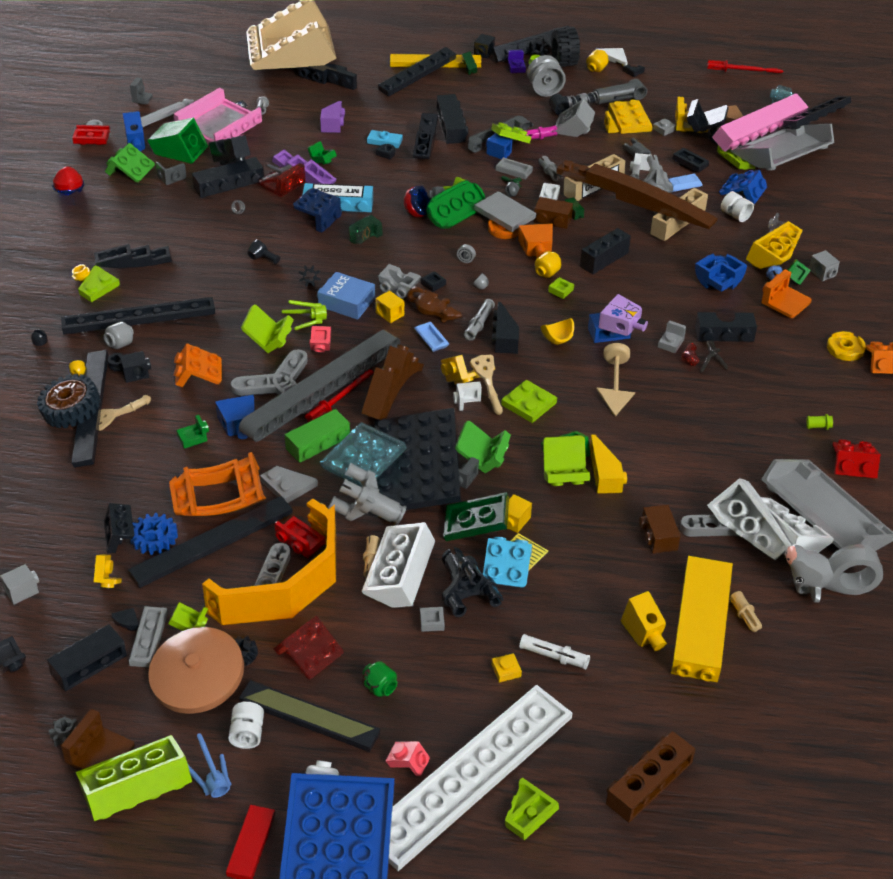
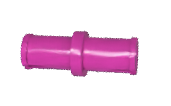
[524,125,557,140]

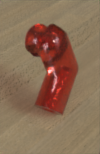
[682,343,699,366]

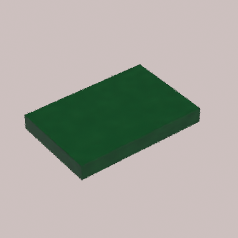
[443,492,509,541]

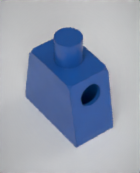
[123,111,145,152]
[215,395,255,439]

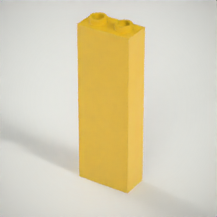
[671,556,733,682]

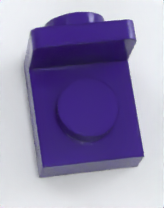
[508,50,526,73]

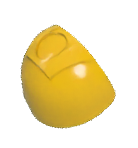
[540,318,574,345]

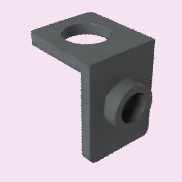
[156,162,186,185]

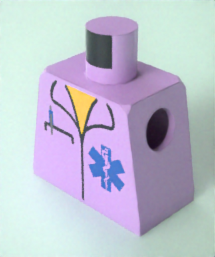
[599,294,648,336]

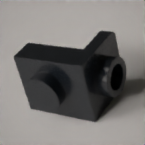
[0,636,26,673]

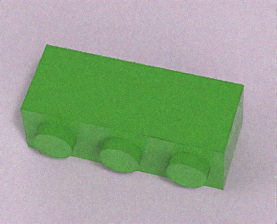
[285,409,350,463]

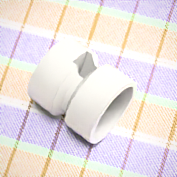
[721,191,754,222]
[228,702,264,749]

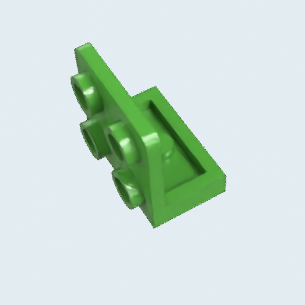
[105,143,155,182]
[455,421,511,473]

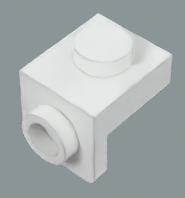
[629,153,650,176]
[453,382,482,411]

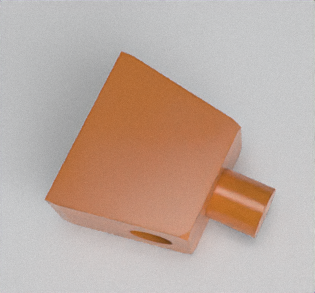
[518,224,553,258]

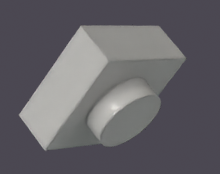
[653,118,676,136]
[420,607,445,632]

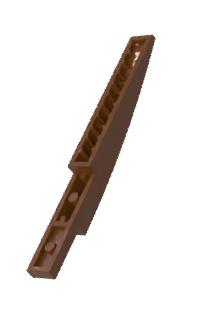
[557,160,717,229]

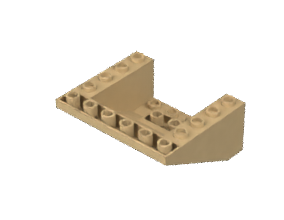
[246,0,336,70]

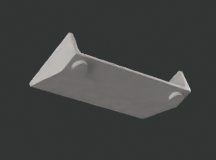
[731,124,834,170]
[761,459,893,551]

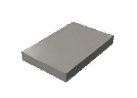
[474,191,536,232]

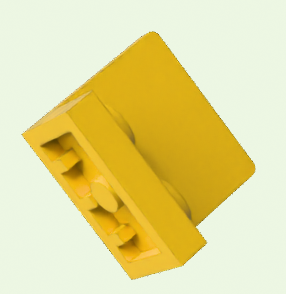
[675,97,708,133]

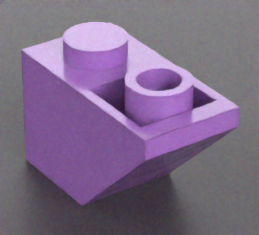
[320,101,345,133]

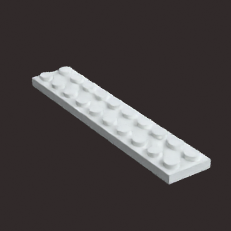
[389,685,572,871]

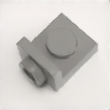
[658,321,686,353]

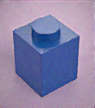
[486,133,513,159]

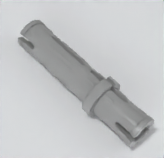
[464,299,495,340]

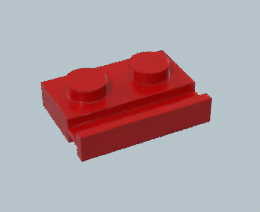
[72,125,110,145]

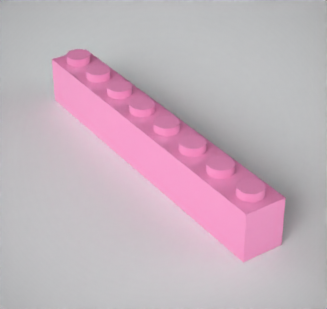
[712,93,808,152]

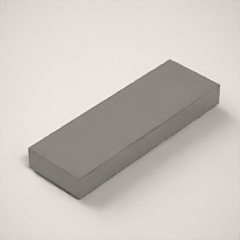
[129,606,168,667]

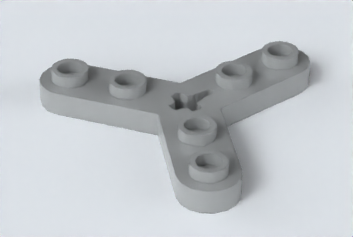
[231,349,313,414]

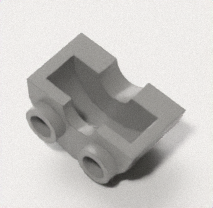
[378,264,421,299]

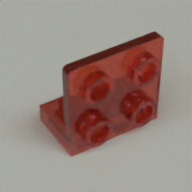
[273,615,344,680]

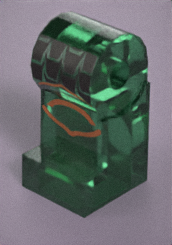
[349,214,383,244]

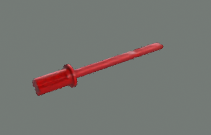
[707,60,784,73]
[305,369,374,422]

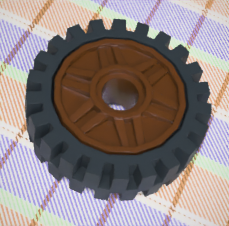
[37,374,101,428]

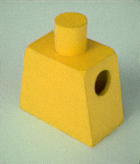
[621,591,667,651]

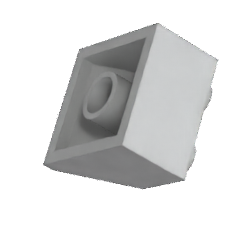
[554,99,595,137]

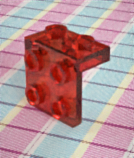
[259,163,306,197]

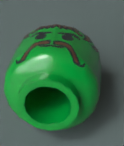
[362,661,398,697]

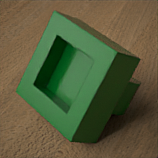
[787,259,811,285]

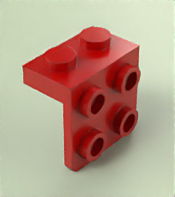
[832,439,881,478]

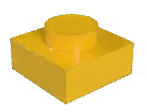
[491,653,522,683]

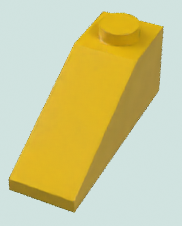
[590,435,627,493]

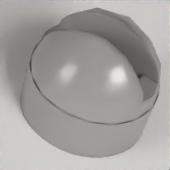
[473,273,489,290]

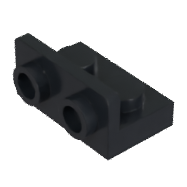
[104,503,134,553]

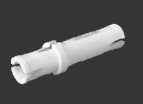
[519,634,590,670]

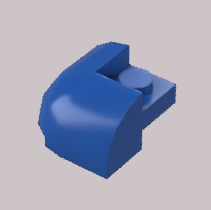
[695,254,747,292]

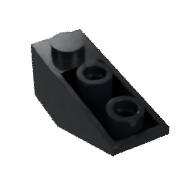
[492,302,519,354]

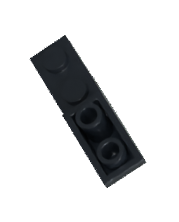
[298,63,357,90]
[413,113,438,159]

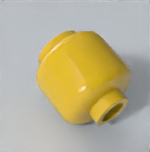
[586,49,609,72]
[534,251,561,278]

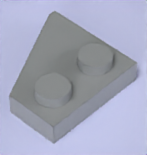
[260,466,318,503]

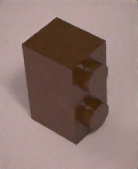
[533,197,573,229]
[639,505,681,554]

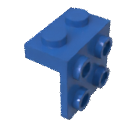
[719,170,767,204]

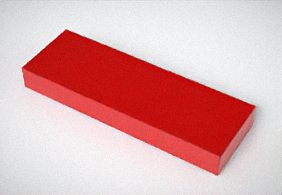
[226,805,275,879]

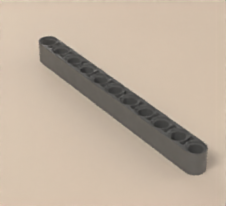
[239,330,400,442]

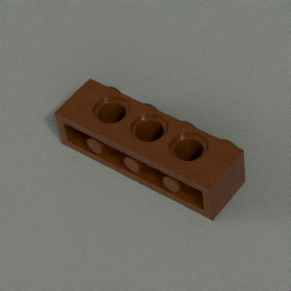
[606,731,696,823]

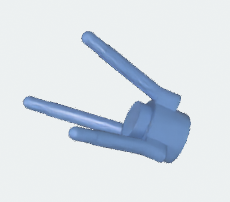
[188,733,232,798]

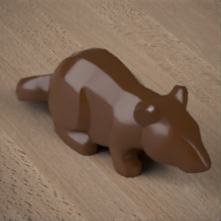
[407,287,462,323]

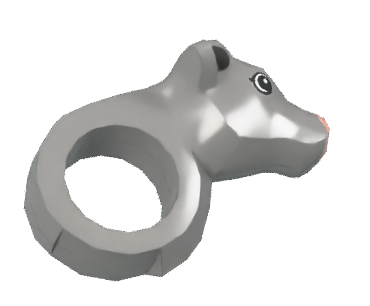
[786,544,883,603]

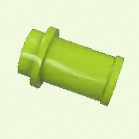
[806,414,833,430]

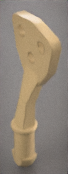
[470,355,503,415]
[99,395,151,431]

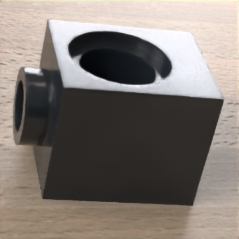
[474,34,495,59]
[120,351,151,383]

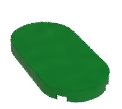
[427,180,485,229]

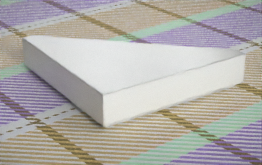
[596,48,628,66]

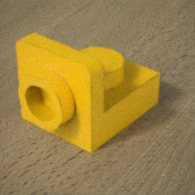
[94,554,122,588]

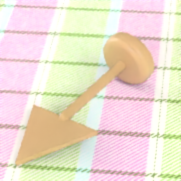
[596,343,635,417]

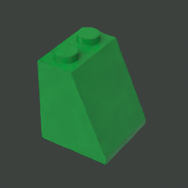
[147,117,208,164]

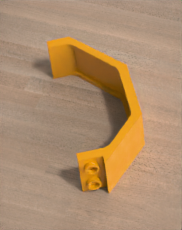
[202,499,336,625]

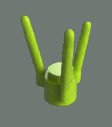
[281,300,327,330]

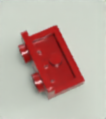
[274,516,326,558]

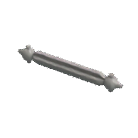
[131,99,194,131]

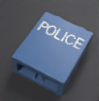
[317,272,375,320]

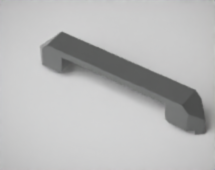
[468,116,534,153]

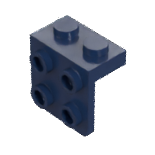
[293,188,342,233]

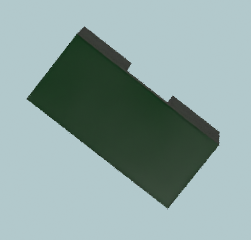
[462,51,477,75]
[565,197,584,220]

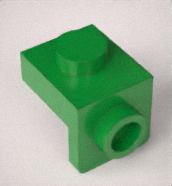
[308,141,337,164]
[176,415,209,449]

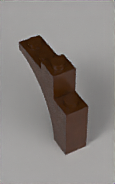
[361,344,424,420]

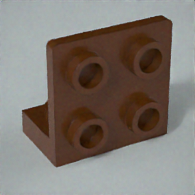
[61,709,135,770]

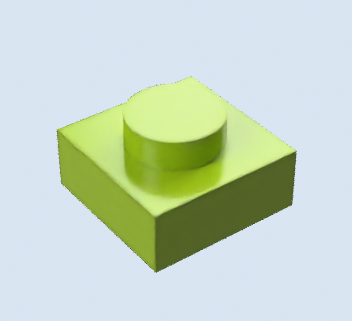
[548,277,574,299]

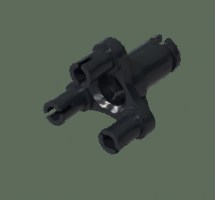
[442,547,503,617]

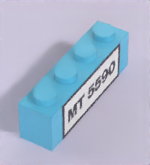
[303,183,373,212]

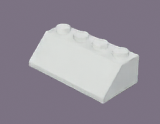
[362,522,435,608]

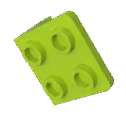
[241,305,294,353]
[543,435,590,486]

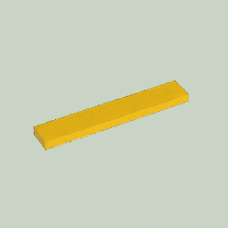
[390,54,481,68]

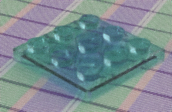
[320,422,407,487]

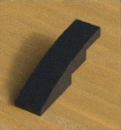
[94,244,172,268]

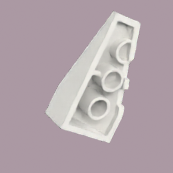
[707,478,791,560]
[761,497,834,558]

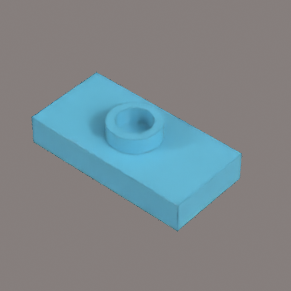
[367,130,403,148]

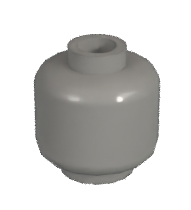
[104,322,134,349]

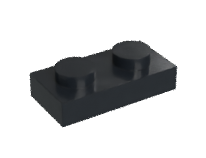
[672,148,709,173]

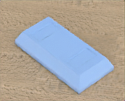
[668,174,702,192]
[414,322,449,352]

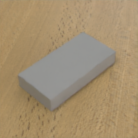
[496,157,533,180]

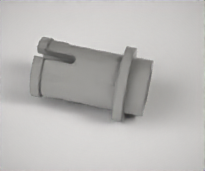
[256,96,269,115]

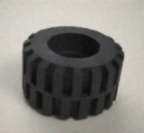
[551,27,580,67]

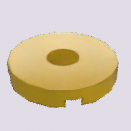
[827,331,866,361]

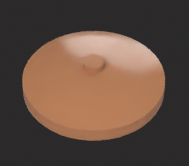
[148,627,244,714]

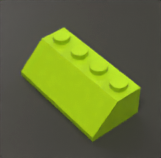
[75,735,192,821]

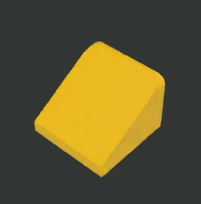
[604,111,619,133]

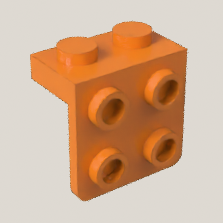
[761,269,812,318]
[866,342,893,374]
[174,343,222,387]

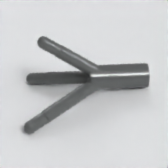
[262,164,292,189]

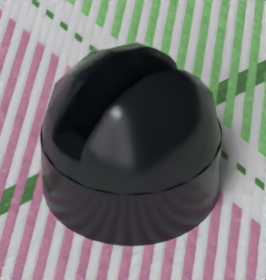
[31,329,48,346]

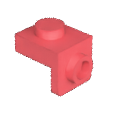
[309,326,331,353]
[386,741,430,776]

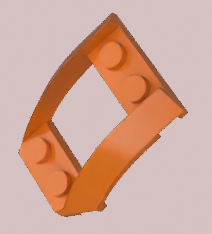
[169,452,266,516]

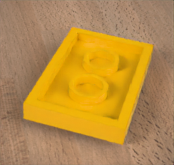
[608,100,652,134]

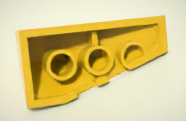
[746,221,803,269]

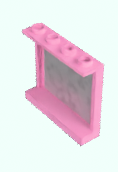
[174,88,262,145]

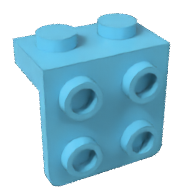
[483,537,532,588]

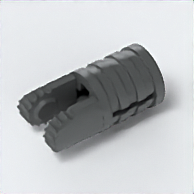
[623,137,651,157]

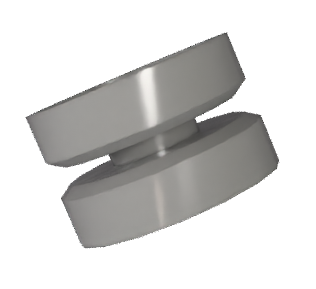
[527,55,566,97]

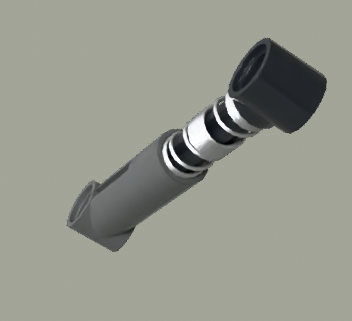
[549,78,647,115]

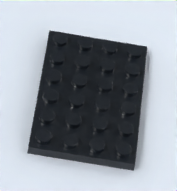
[375,408,461,510]

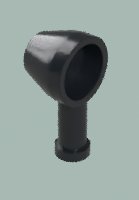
[247,239,281,264]

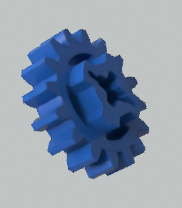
[130,513,178,555]

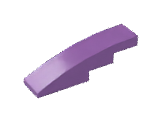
[272,150,337,184]

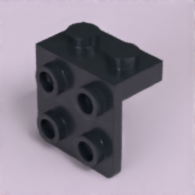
[687,99,729,133]

